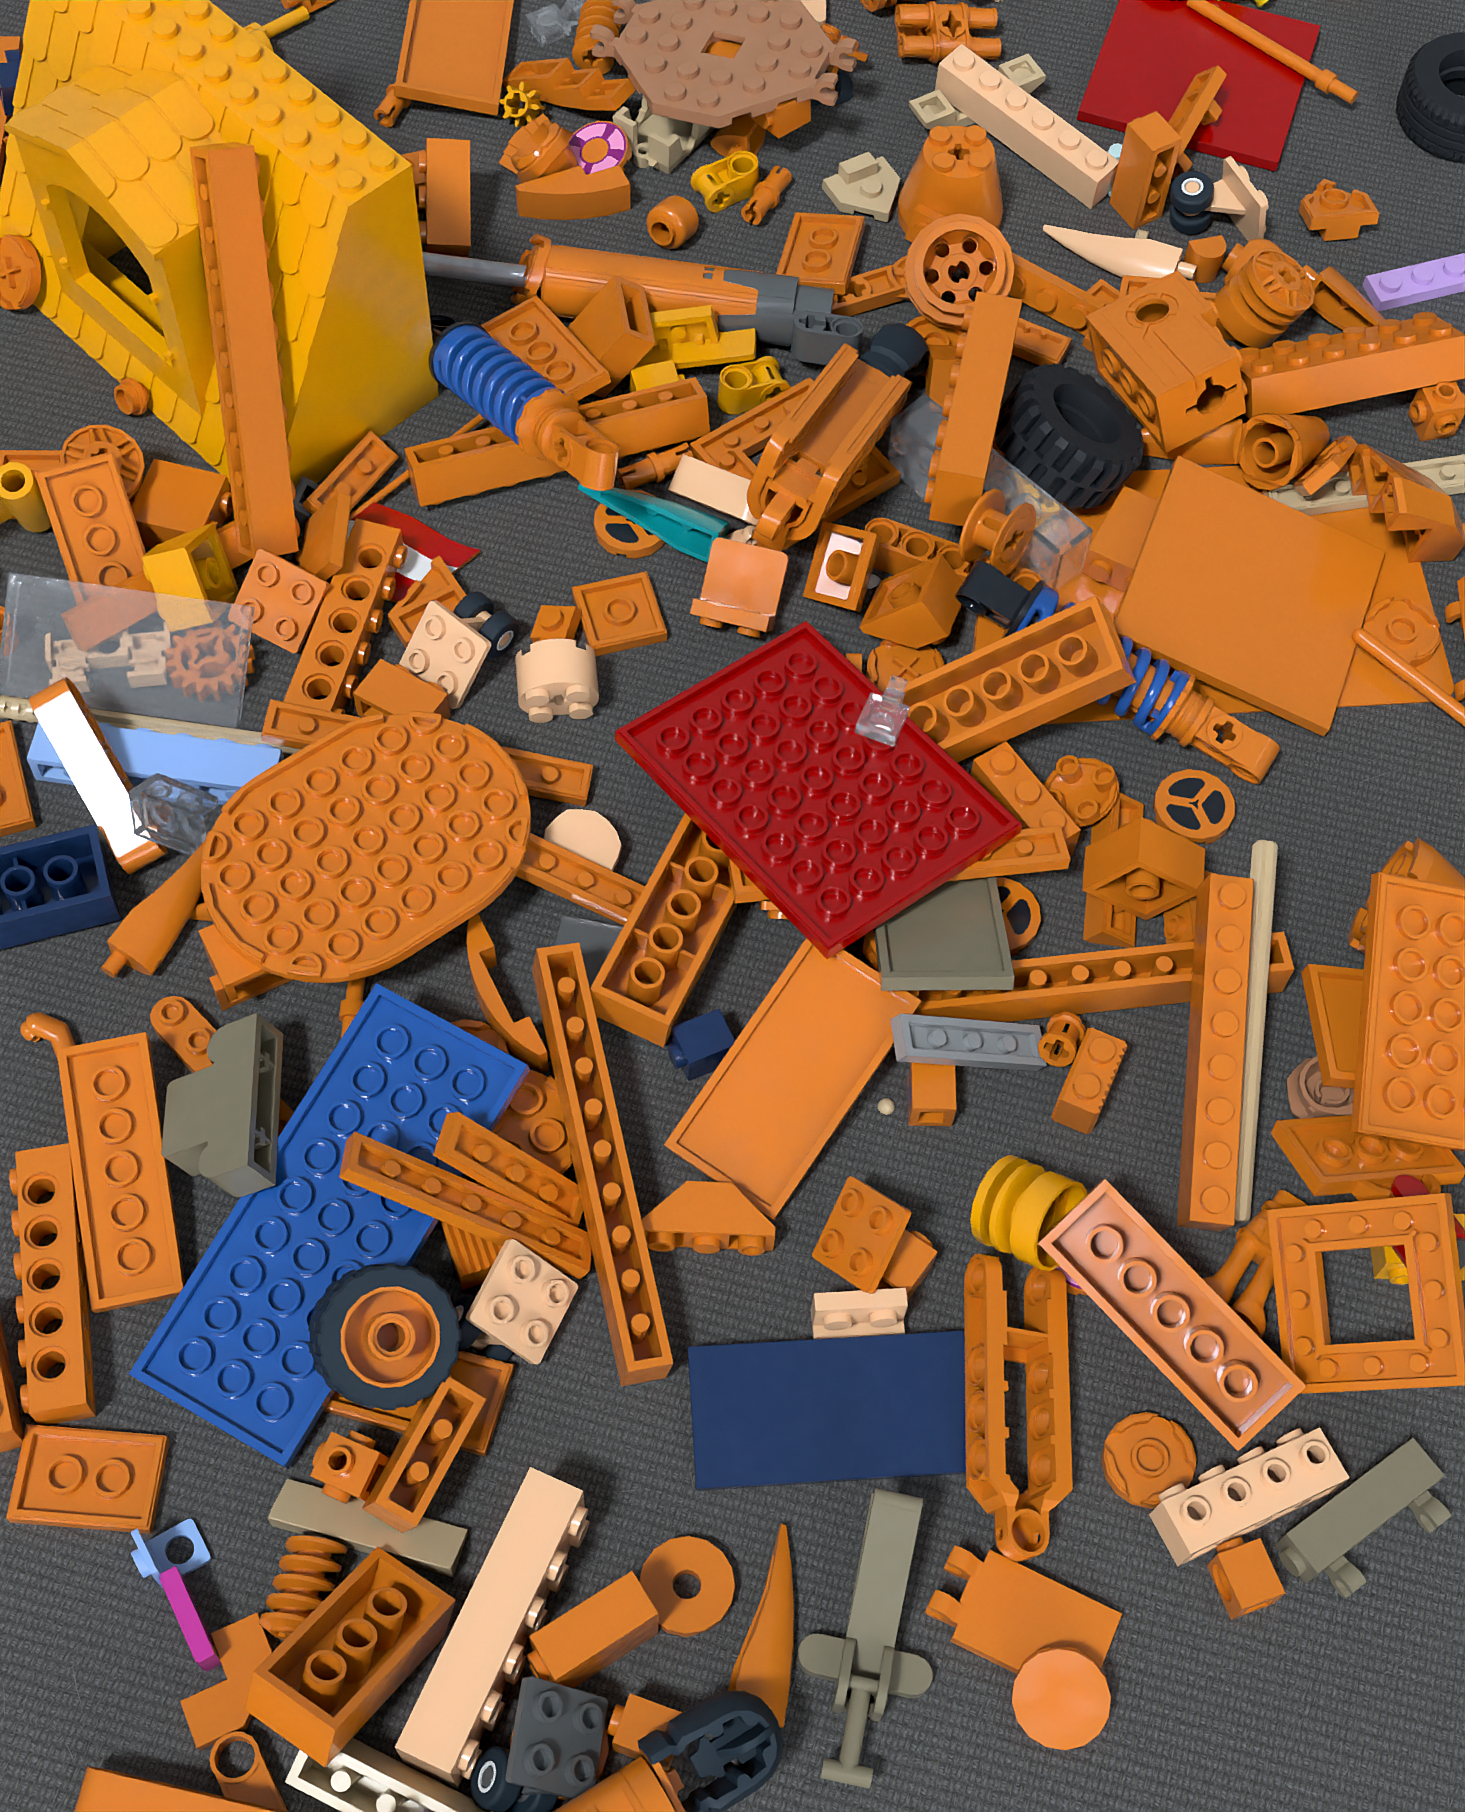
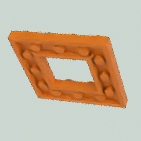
[690,377,901,550]
[1267,1193,1465,1394]

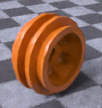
[904,213,1015,330]

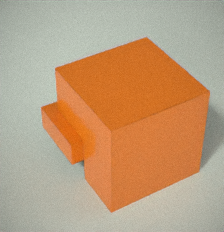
[198,924,292,1011]

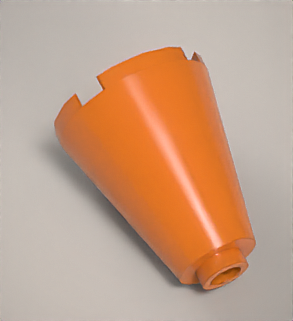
[1233,413,1330,490]

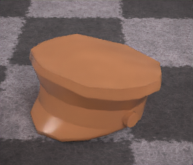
[1286,1056,1354,1119]

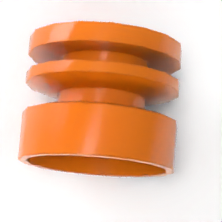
[1214,248,1315,349]
[59,425,145,506]

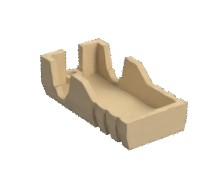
[613,95,715,174]

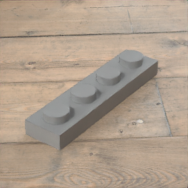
[890,1013,1047,1071]

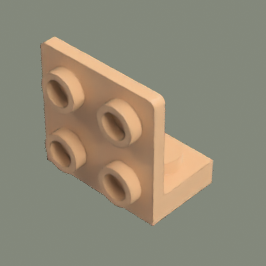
[811,1288,908,1339]

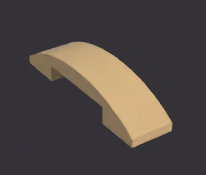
[909,53,1046,129]

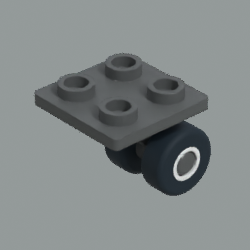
[471,1676,608,1812]

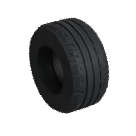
[1396,32,1465,163]

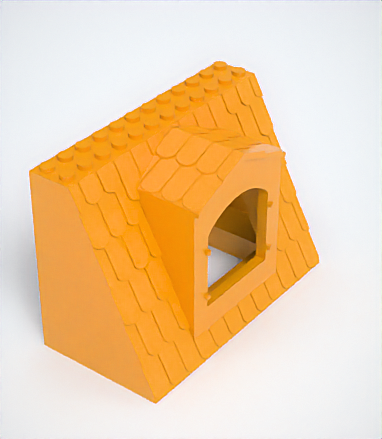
[0,0,439,487]

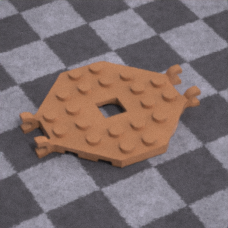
[590,0,857,128]

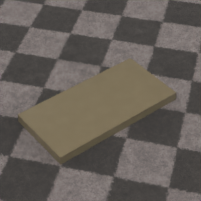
[874,876,1015,991]

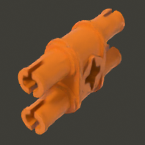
[894,1,1001,63]

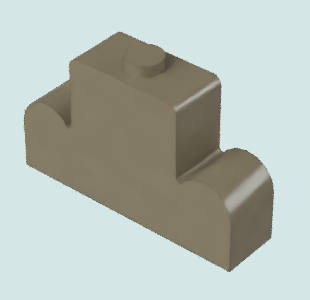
[161,1013,283,1197]

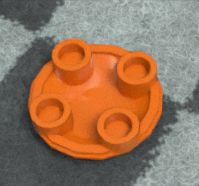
[1043,755,1120,828]

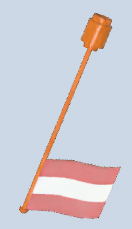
[295,414,485,603]

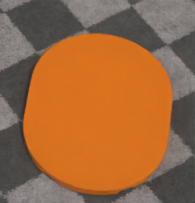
[200,711,531,983]

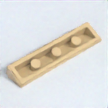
[268,1479,468,1577]

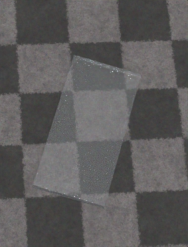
[0,572,254,728]

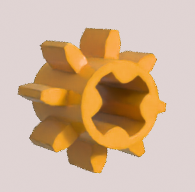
[499,82,545,127]

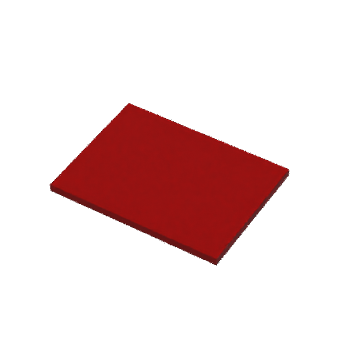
[615,621,1022,959]

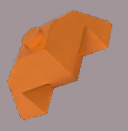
[1347,444,1465,563]

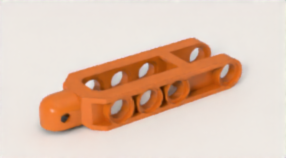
[964,1254,1073,1562]

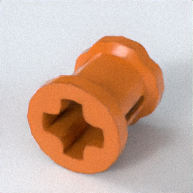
[1038,1011,1086,1067]

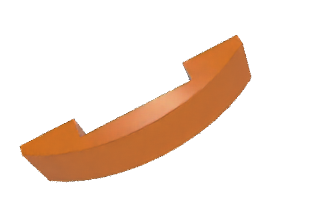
[467,913,549,1073]

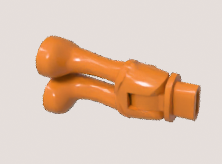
[1203,1190,1308,1338]

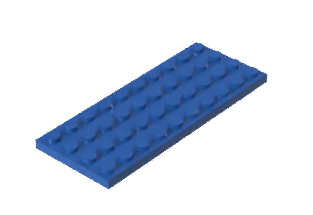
[129,983,530,1469]

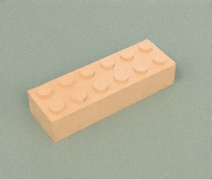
[395,1467,590,1789]

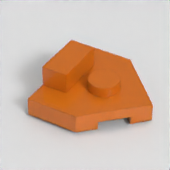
[1299,179,1380,241]

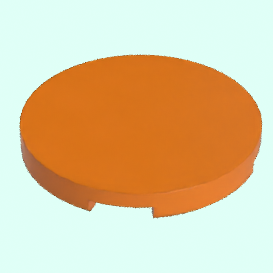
[475,1070,573,1181]

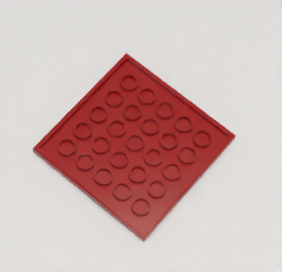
[1077,0,1321,172]

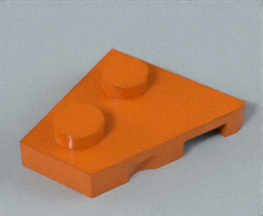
[388,556,466,648]

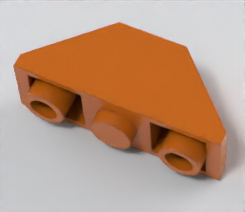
[641,1181,775,1256]

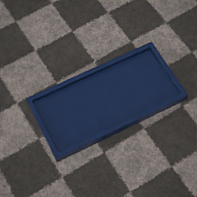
[687,1331,966,1491]

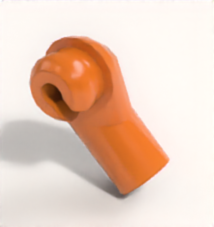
[20,1012,76,1060]

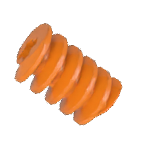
[572,0,622,74]
[259,1535,347,1640]

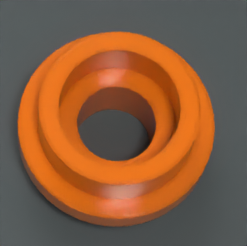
[114,377,149,415]

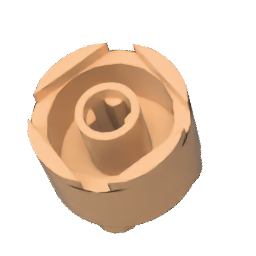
[515,638,599,723]

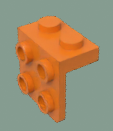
[690,538,789,637]

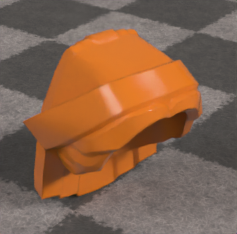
[498,113,578,184]

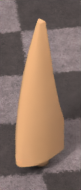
[1043,224,1197,280]

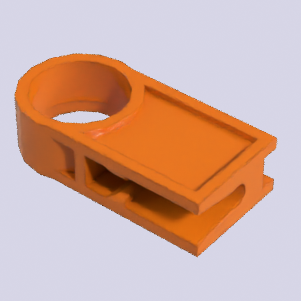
[209,1731,288,1812]

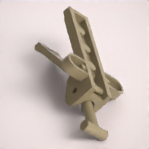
[797,1488,933,1789]

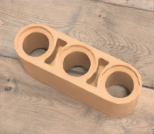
[668,454,759,526]

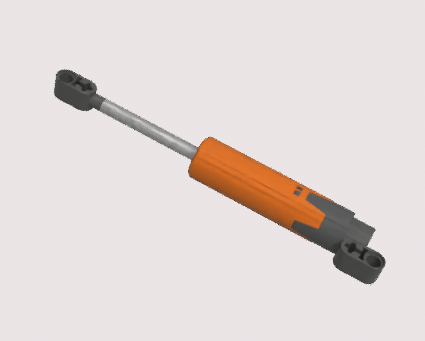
[422,245,864,365]

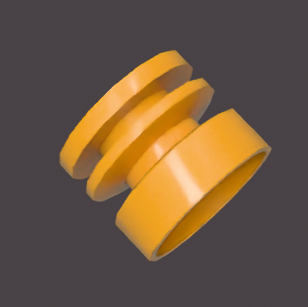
[970,1155,1087,1271]

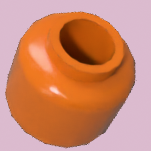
[646,195,699,250]

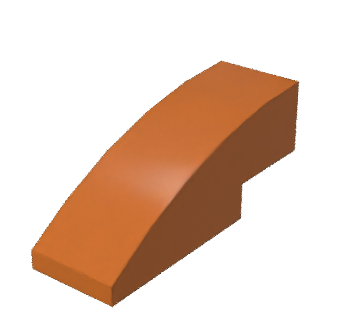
[515,165,631,220]

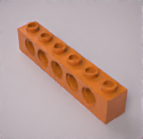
[283,518,408,714]
[9,1143,96,1426]

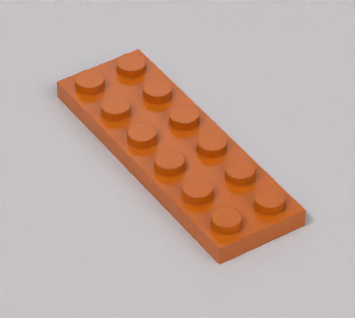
[56,1032,185,1313]

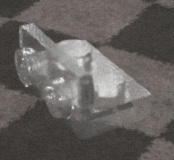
[128,773,219,856]

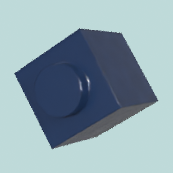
[667,1009,735,1081]

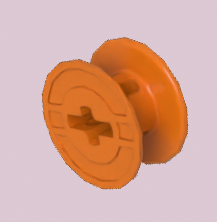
[959,488,1036,575]

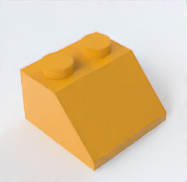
[142,523,239,632]

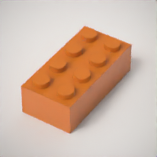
[244,1546,456,1767]

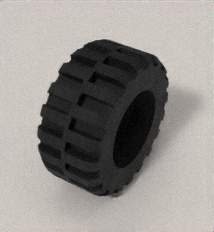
[995,364,1144,509]

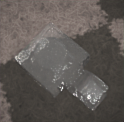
[525,0,585,46]
[855,675,910,747]

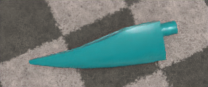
[578,483,731,563]

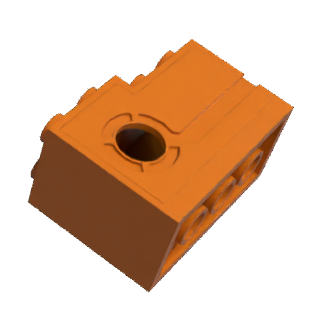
[1085,270,1247,453]

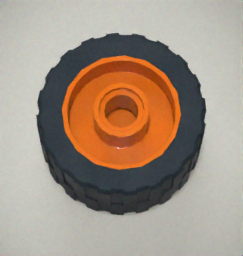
[308,1264,461,1410]

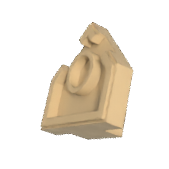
[822,151,901,223]

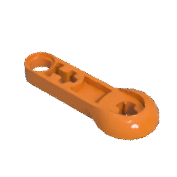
[832,255,952,316]

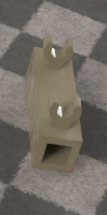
[1275,1438,1451,1599]

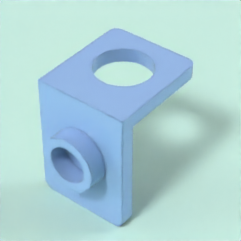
[131,1519,211,1588]

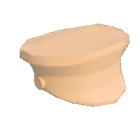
[544,809,622,871]

